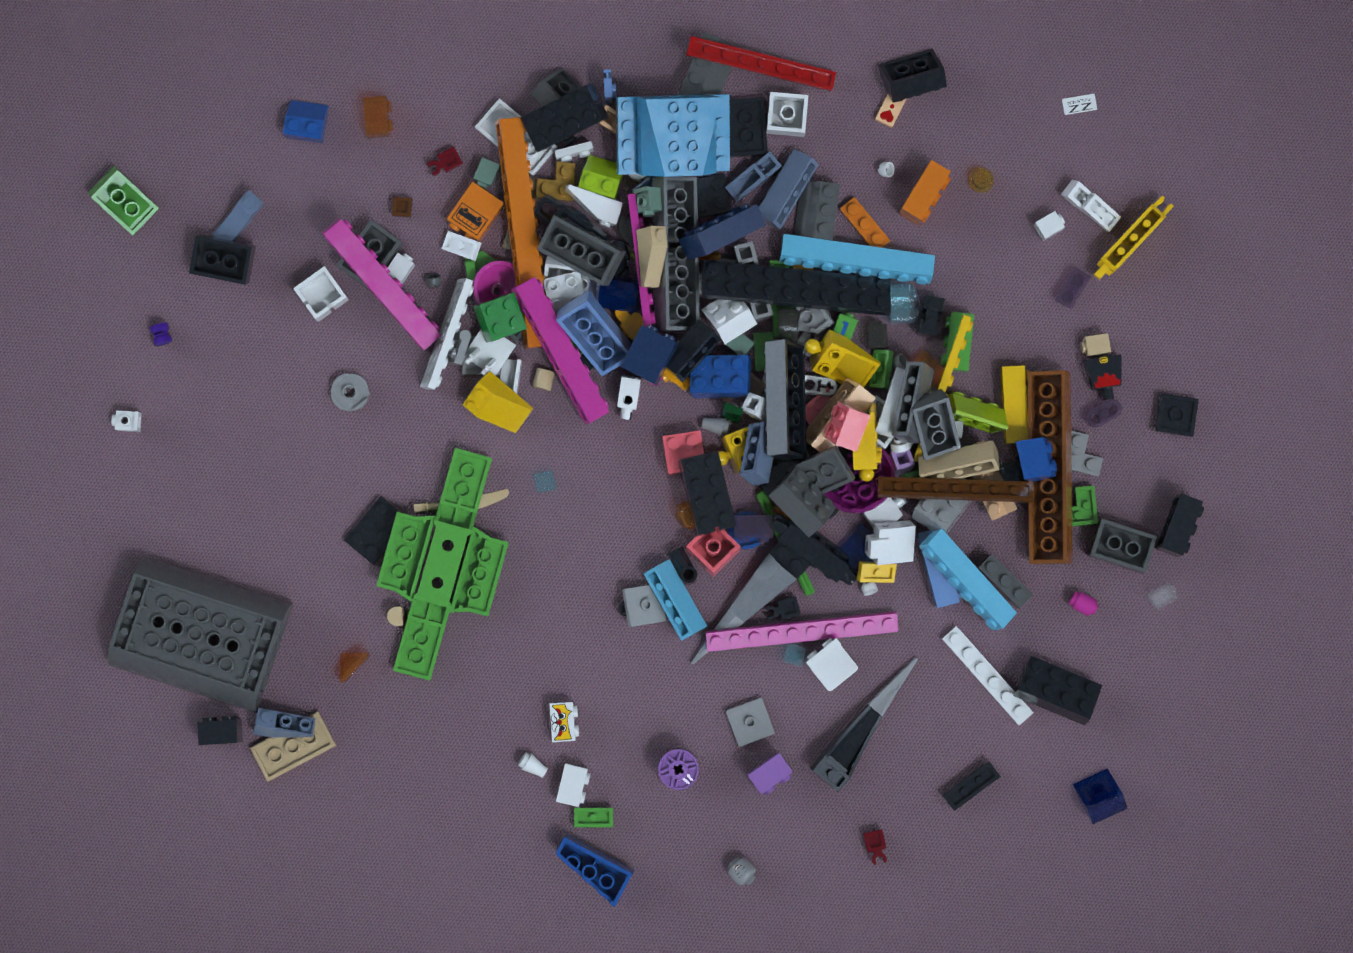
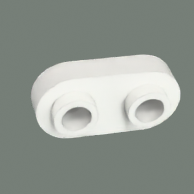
[890,437,914,453]

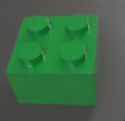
[473,292,527,343]

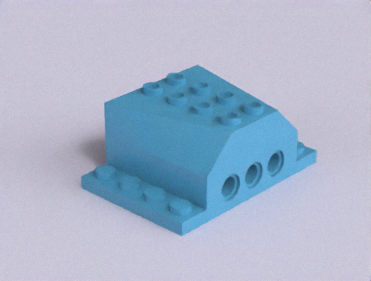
[616,94,730,177]

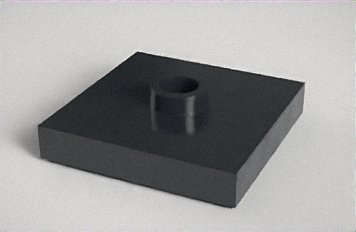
[1154,393,1199,437]

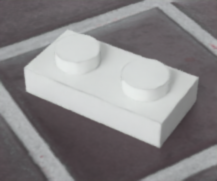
[554,141,594,162]
[441,231,482,261]

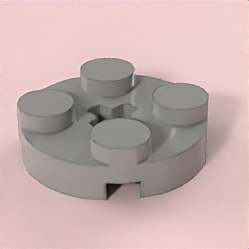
[331,373,370,412]

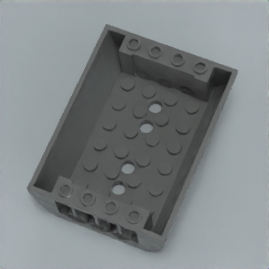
[108,556,293,713]

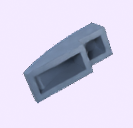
[725,151,783,202]

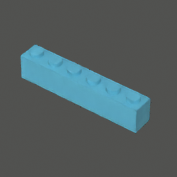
[919,528,1017,631]

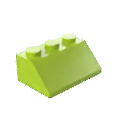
[948,392,1008,434]

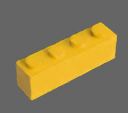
[1000,365,1028,445]

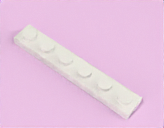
[942,626,1033,726]

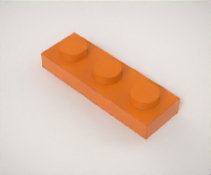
[839,197,890,248]

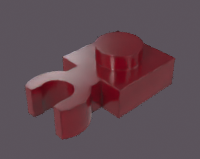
[427,146,463,176]
[863,829,887,865]

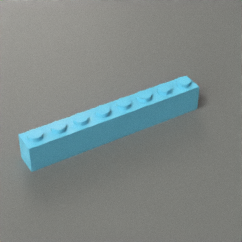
[779,234,935,285]

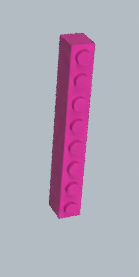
[321,218,441,350]
[511,277,609,425]

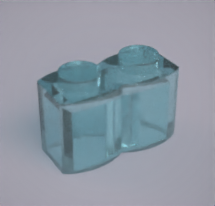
[890,284,917,324]

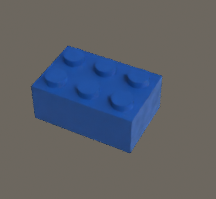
[690,355,751,398]

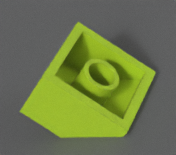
[578,155,623,200]

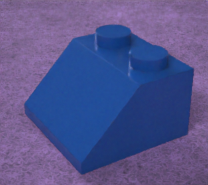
[283,100,329,143]
[1016,438,1057,482]

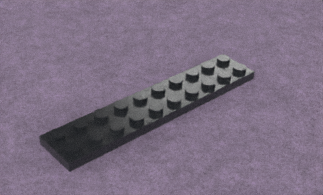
[701,260,891,316]

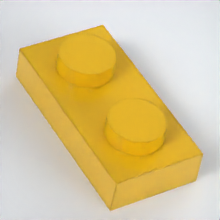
[857,562,897,583]

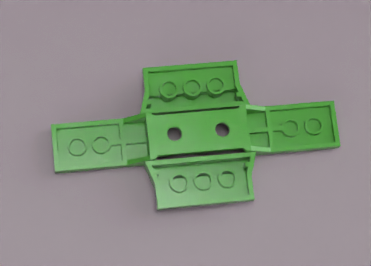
[376,448,509,681]

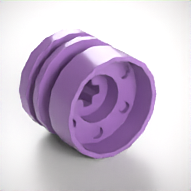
[658,749,699,790]

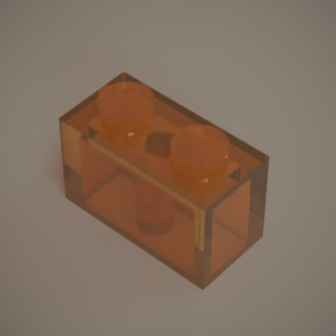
[363,96,394,139]

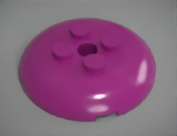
[824,446,895,513]

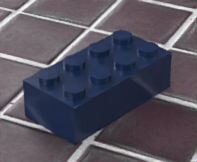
[679,203,766,260]

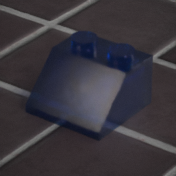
[598,278,639,313]
[1073,768,1128,825]

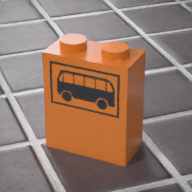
[447,181,505,242]

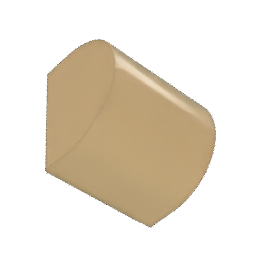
[532,368,555,392]
[387,606,405,626]

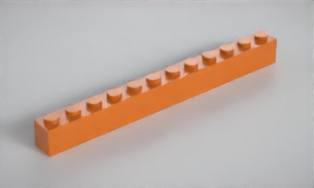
[495,117,546,349]

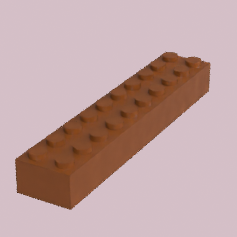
[1028,370,1073,565]

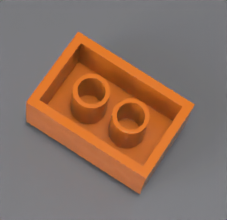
[899,160,952,226]

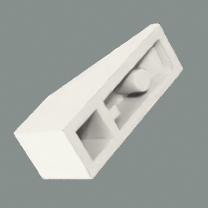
[564,185,623,228]

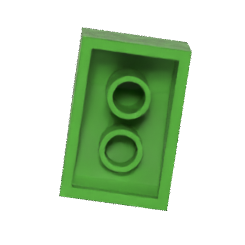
[88,165,159,236]

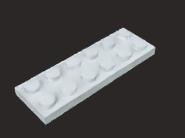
[420,278,474,390]

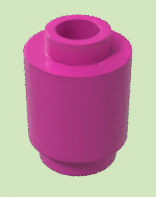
[1069,591,1099,616]

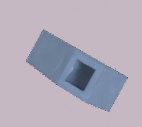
[252,708,316,738]

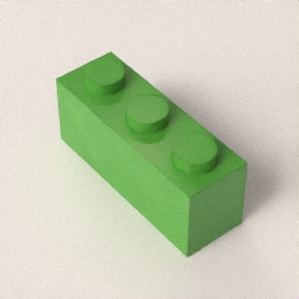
[941,312,974,373]

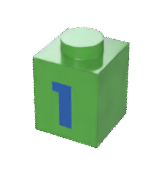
[833,312,858,340]

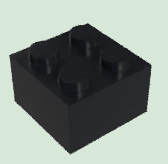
[197,716,243,745]

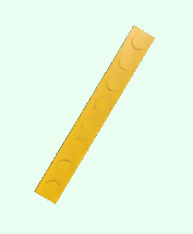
[913,314,974,462]

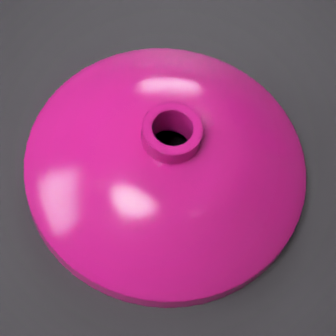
[473,261,516,305]

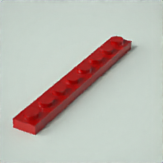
[686,36,836,91]

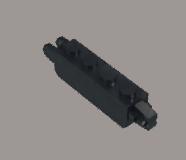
[771,512,857,585]

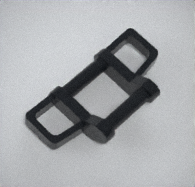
[535,194,609,241]

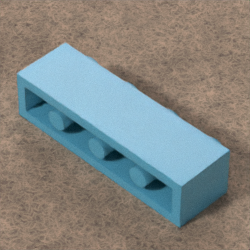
[644,559,707,641]

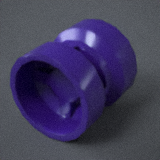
[149,323,173,346]

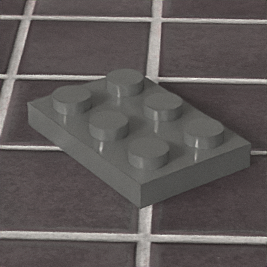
[786,445,855,494]

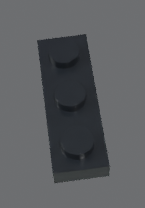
[942,761,1001,811]

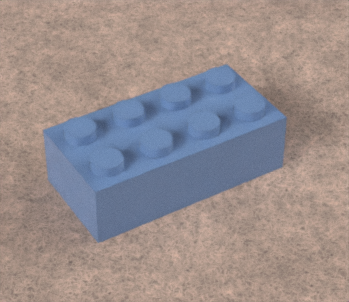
[556,290,632,376]

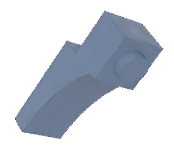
[213,190,265,241]

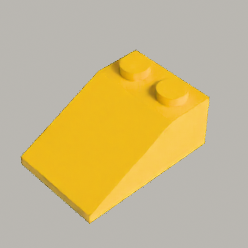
[463,371,534,433]

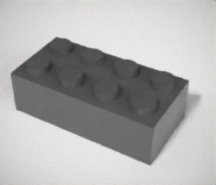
[537,215,626,286]

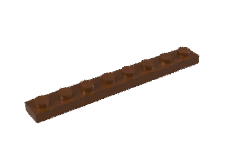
[878,477,1033,503]

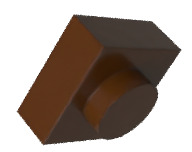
[392,197,413,218]

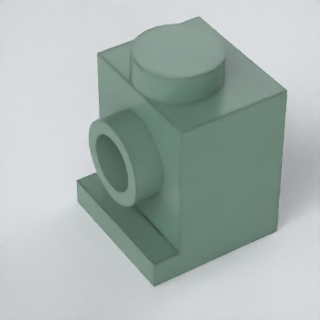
[633,186,662,217]

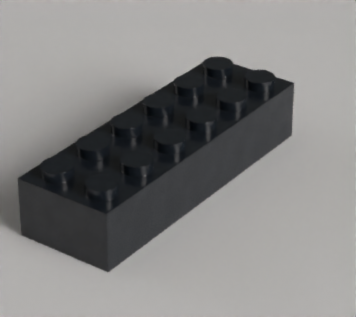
[764,339,807,462]

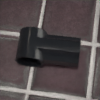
[668,546,697,585]

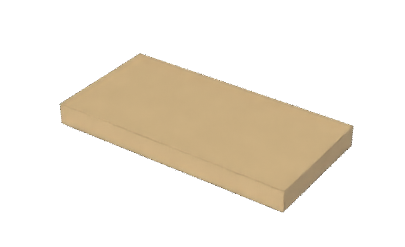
[250,711,337,782]

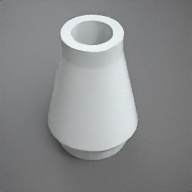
[518,753,548,778]

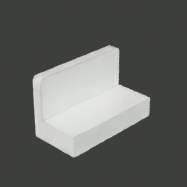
[500,359,522,394]

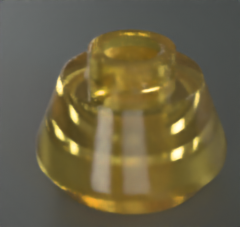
[968,167,994,193]

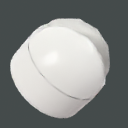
[878,162,894,177]
[861,582,878,596]

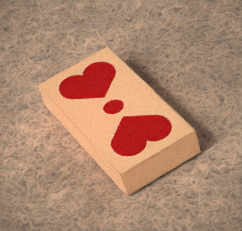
[875,94,906,129]

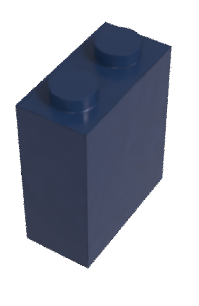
[620,324,678,385]

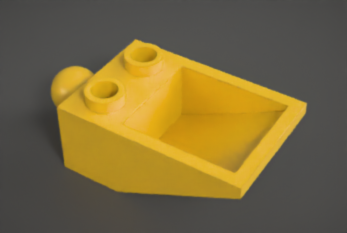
[805,329,881,388]
[853,403,882,482]
[718,427,774,474]

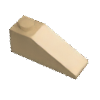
[636,226,667,288]

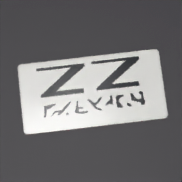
[1062,94,1097,115]

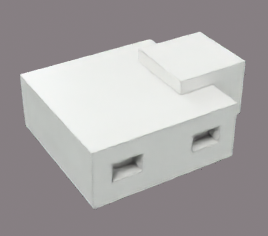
[865,520,916,565]

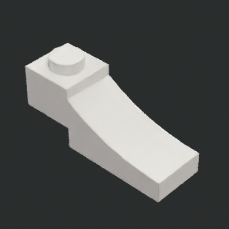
[1061,180,1121,232]

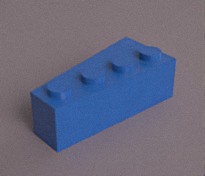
[555,833,634,908]

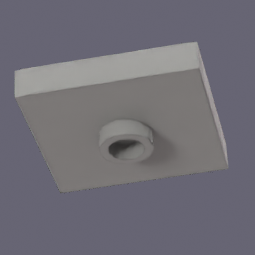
[622,585,666,627]
[726,697,775,747]

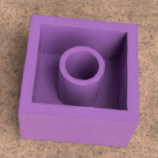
[747,752,792,795]

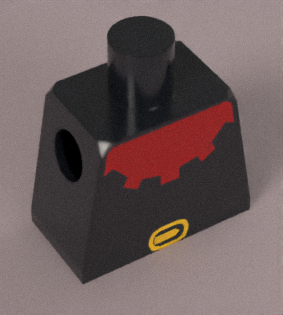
[1083,354,1122,401]

